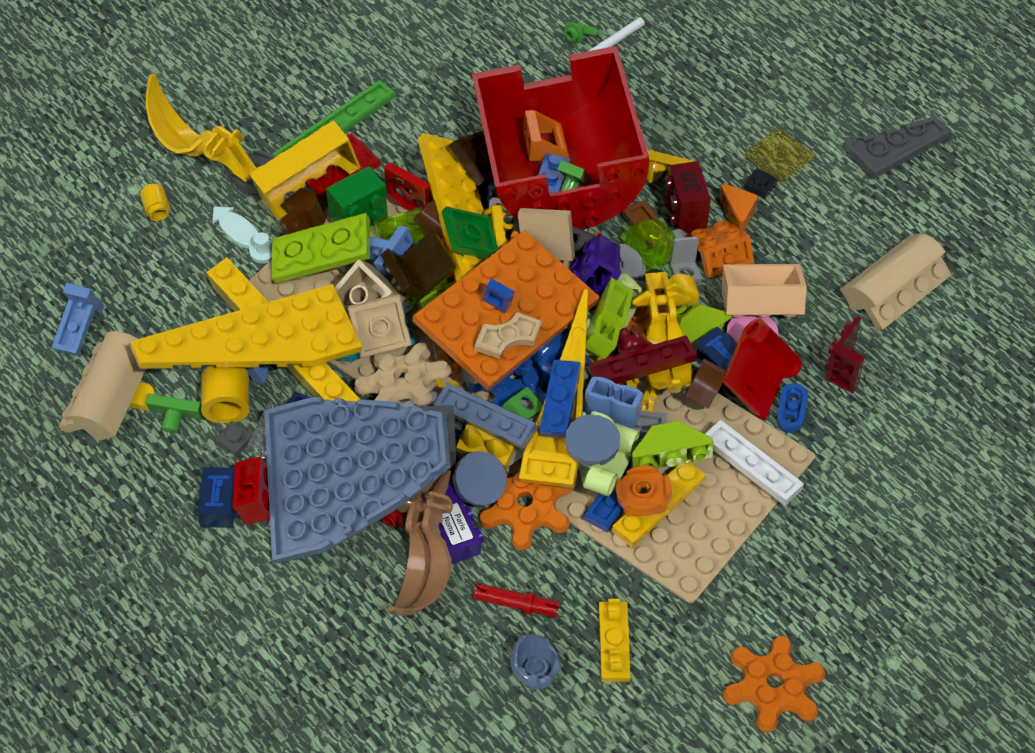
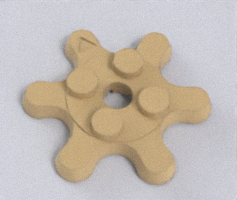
[354,343,452,406]

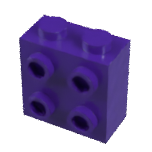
[569,233,621,300]

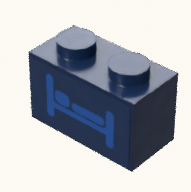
[694,326,737,389]
[198,467,240,528]

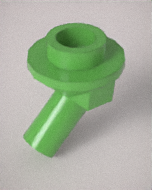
[564,22,598,44]

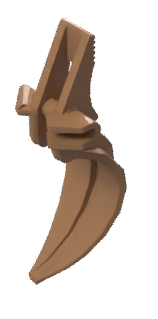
[388,470,453,616]

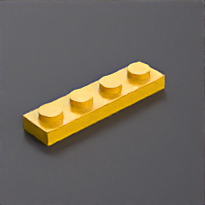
[612,462,706,548]

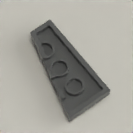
[843,116,950,179]

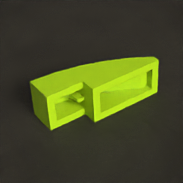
[586,278,634,359]

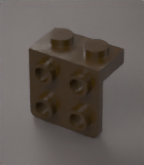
[381,231,456,301]

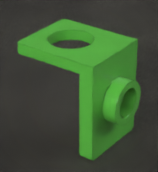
[502,387,543,419]

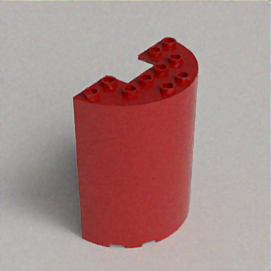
[472,46,649,229]

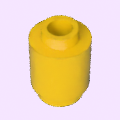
[140,183,170,221]

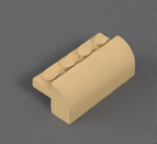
[840,233,952,330]
[59,331,146,440]

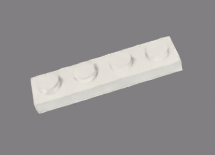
[706,420,804,506]

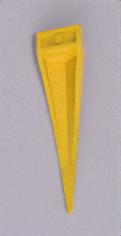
[519,289,589,488]

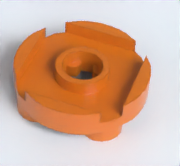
[616,466,672,516]

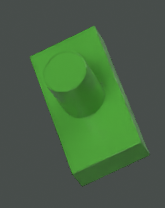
[557,160,593,191]
[146,393,203,434]

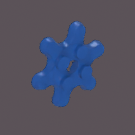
[466,357,550,407]

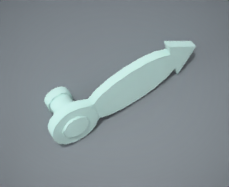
[213,207,272,264]

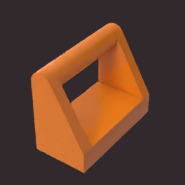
[523,110,569,161]

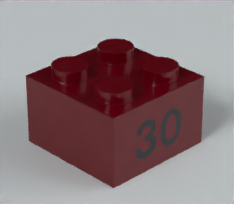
[663,161,711,233]

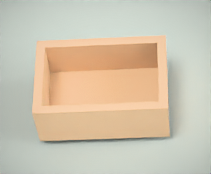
[722,264,807,317]

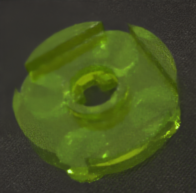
[625,219,675,270]

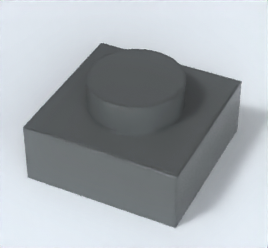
[215,421,254,457]

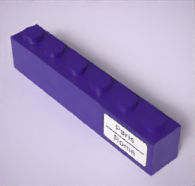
[438,469,484,564]

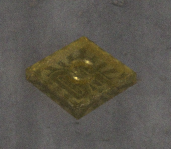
[745,127,814,184]

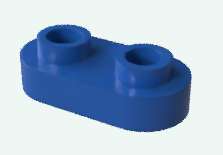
[777,383,808,433]

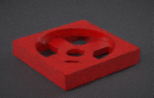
[384,162,431,215]

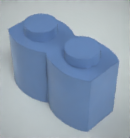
[584,377,643,428]

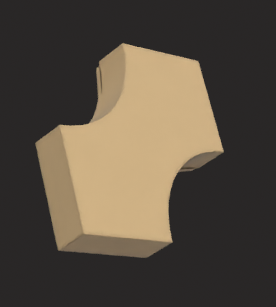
[474,312,542,359]

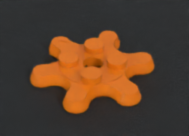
[478,460,573,550]
[722,636,825,732]

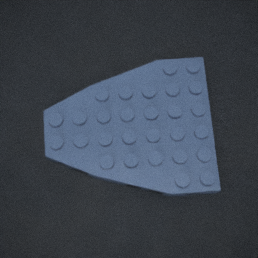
[264,397,451,564]

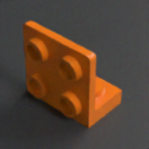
[685,221,754,279]

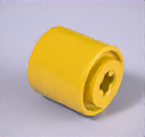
[201,365,250,423]

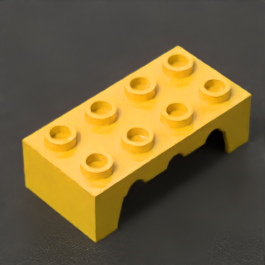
[250,120,361,220]

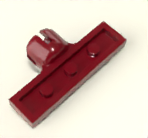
[587,325,697,384]

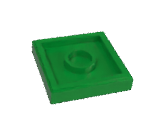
[442,206,499,259]

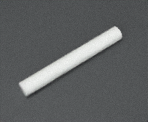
[589,17,645,51]

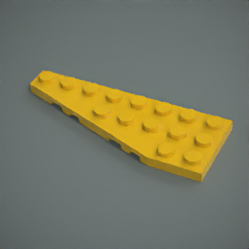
[130,284,362,369]

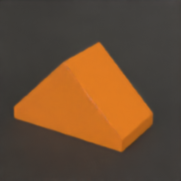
[719,184,758,232]

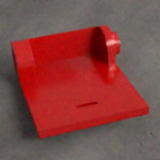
[722,318,802,420]

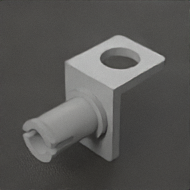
[669,229,702,282]

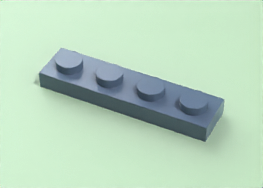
[433,383,538,450]

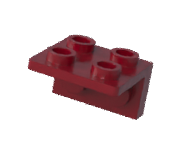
[824,316,865,394]

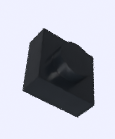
[744,168,778,199]

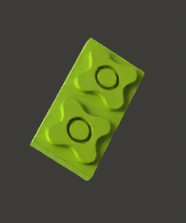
[272,213,370,284]

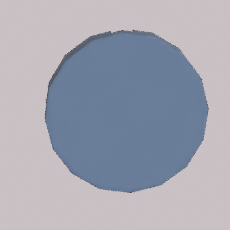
[565,415,620,466]
[452,451,507,507]

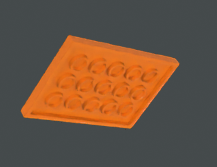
[412,230,600,391]

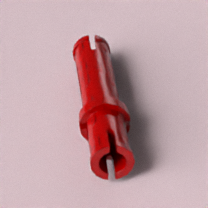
[473,582,560,619]

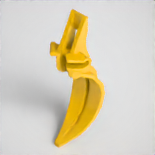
[146,74,257,182]
[632,272,693,393]

